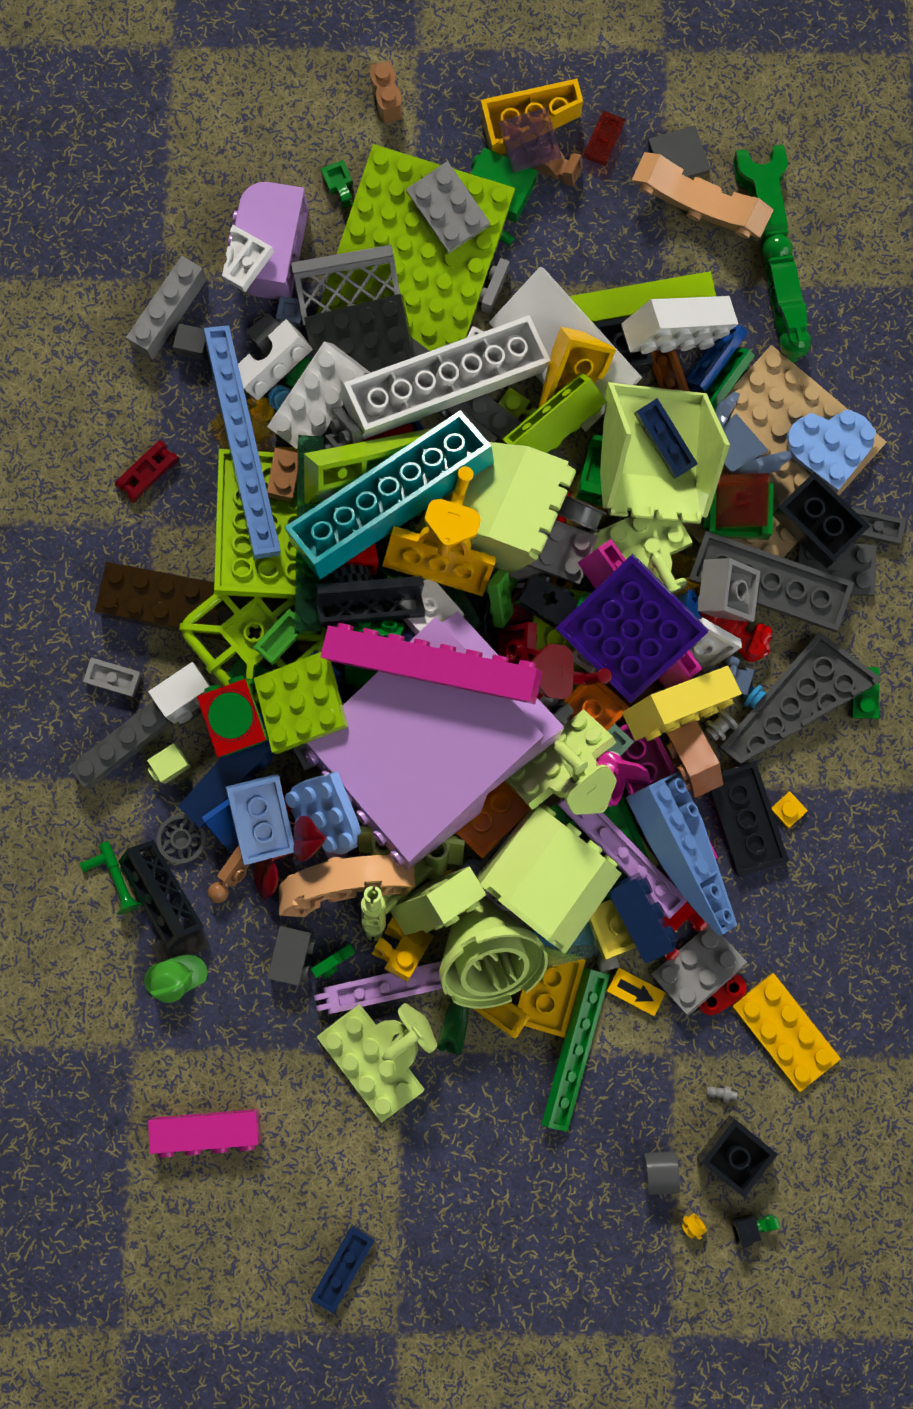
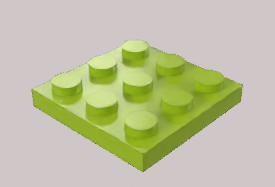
[254,652,348,754]

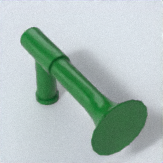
[80,841,142,915]

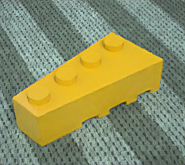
[480,79,583,155]

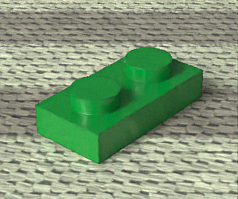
[851,667,879,720]

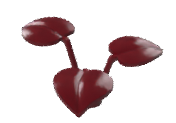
[253,778,327,900]

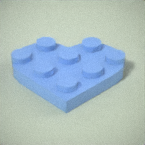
[786,410,876,493]
[285,771,361,854]

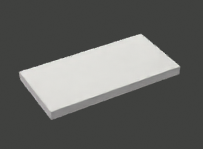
[489,267,642,432]

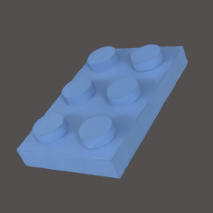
[225,774,294,865]

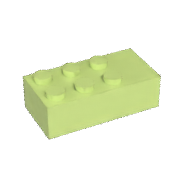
[390,866,487,935]

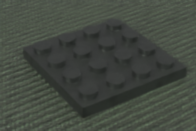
[304,294,415,414]

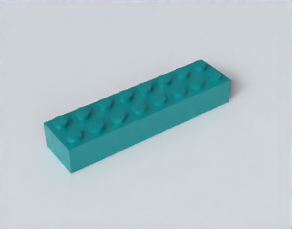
[285,410,494,580]

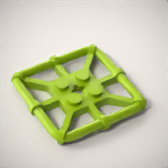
[179,594,327,704]

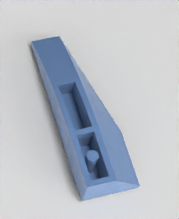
[626,772,737,936]

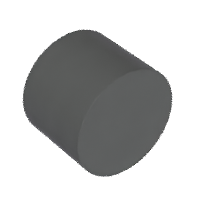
[643,1151,680,1195]

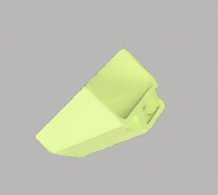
[476,804,622,954]

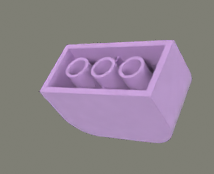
[228,182,309,300]

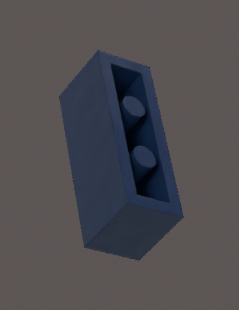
[608,873,678,964]

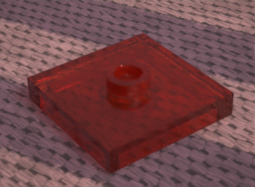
[716,473,770,528]

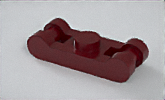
[114,440,180,503]

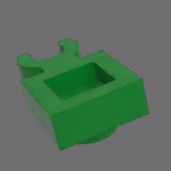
[311,944,356,979]

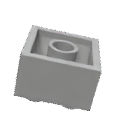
[697,558,760,622]

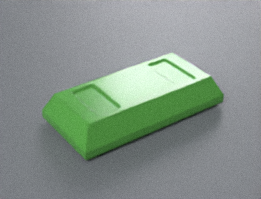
[253,609,309,665]

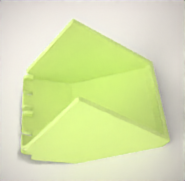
[600,382,730,524]
[415,442,576,575]

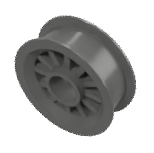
[550,495,607,533]

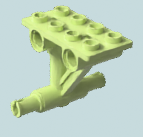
[358,826,465,941]

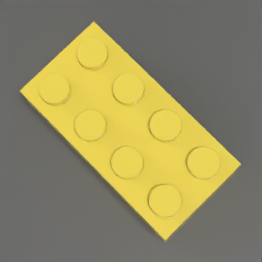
[622,666,742,742]

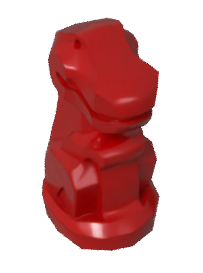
[699,612,772,662]

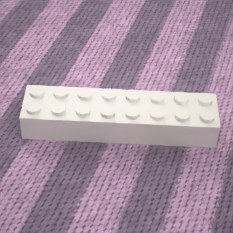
[339,315,551,440]

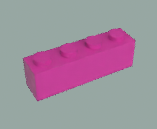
[148,1109,261,1158]

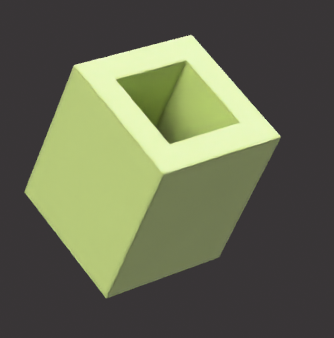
[147,743,191,784]

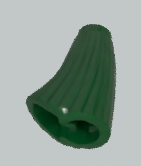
[436,998,469,1055]

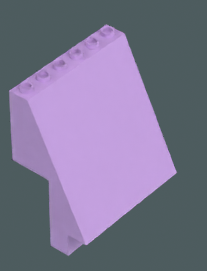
[304,611,564,870]

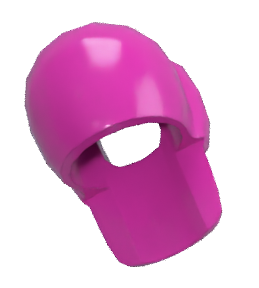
[596,750,650,807]

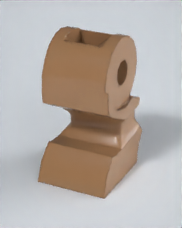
[532,145,583,187]

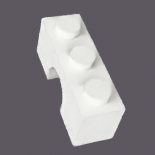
[238,319,313,401]

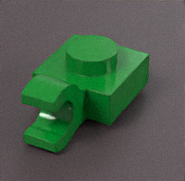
[321,160,353,209]

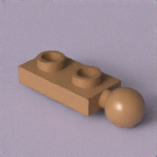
[207,845,250,903]

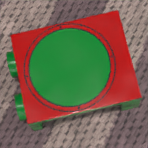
[197,675,269,757]

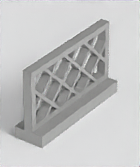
[291,245,400,326]

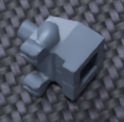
[708,655,754,695]

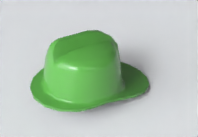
[144,954,208,1003]

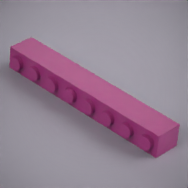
[321,623,543,705]

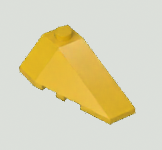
[538,327,616,409]

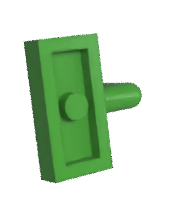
[486,569,518,628]

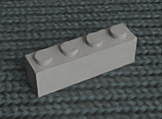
[126,256,207,360]

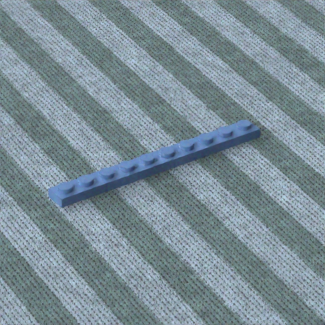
[204,325,281,559]

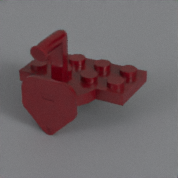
[497,622,612,700]

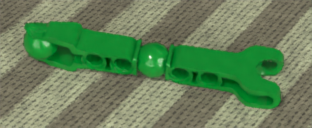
[733,145,811,362]

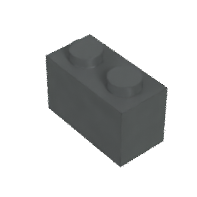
[267,926,316,986]

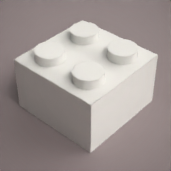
[148,662,211,724]

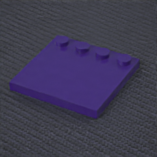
[556,553,709,703]

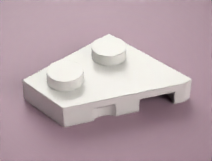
[222,225,274,292]

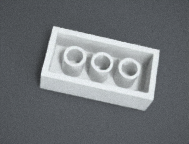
[621,296,738,354]
[267,341,371,454]

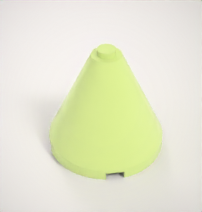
[439,896,548,1009]

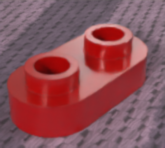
[698,975,747,1015]

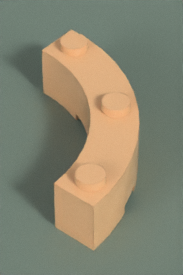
[632,152,774,239]
[279,853,415,917]

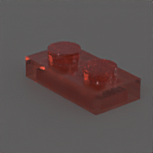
[583,110,626,167]

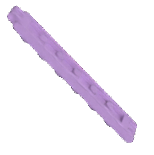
[314,961,443,1014]

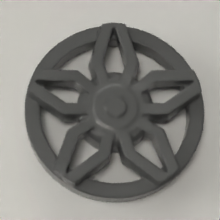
[156,814,206,864]

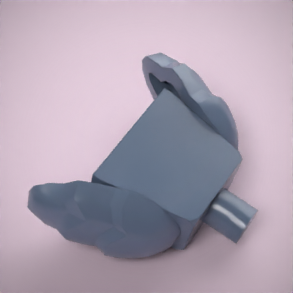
[715,392,792,480]

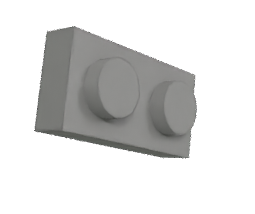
[479,258,510,315]
[83,657,142,698]

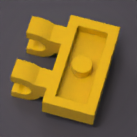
[372,917,434,982]

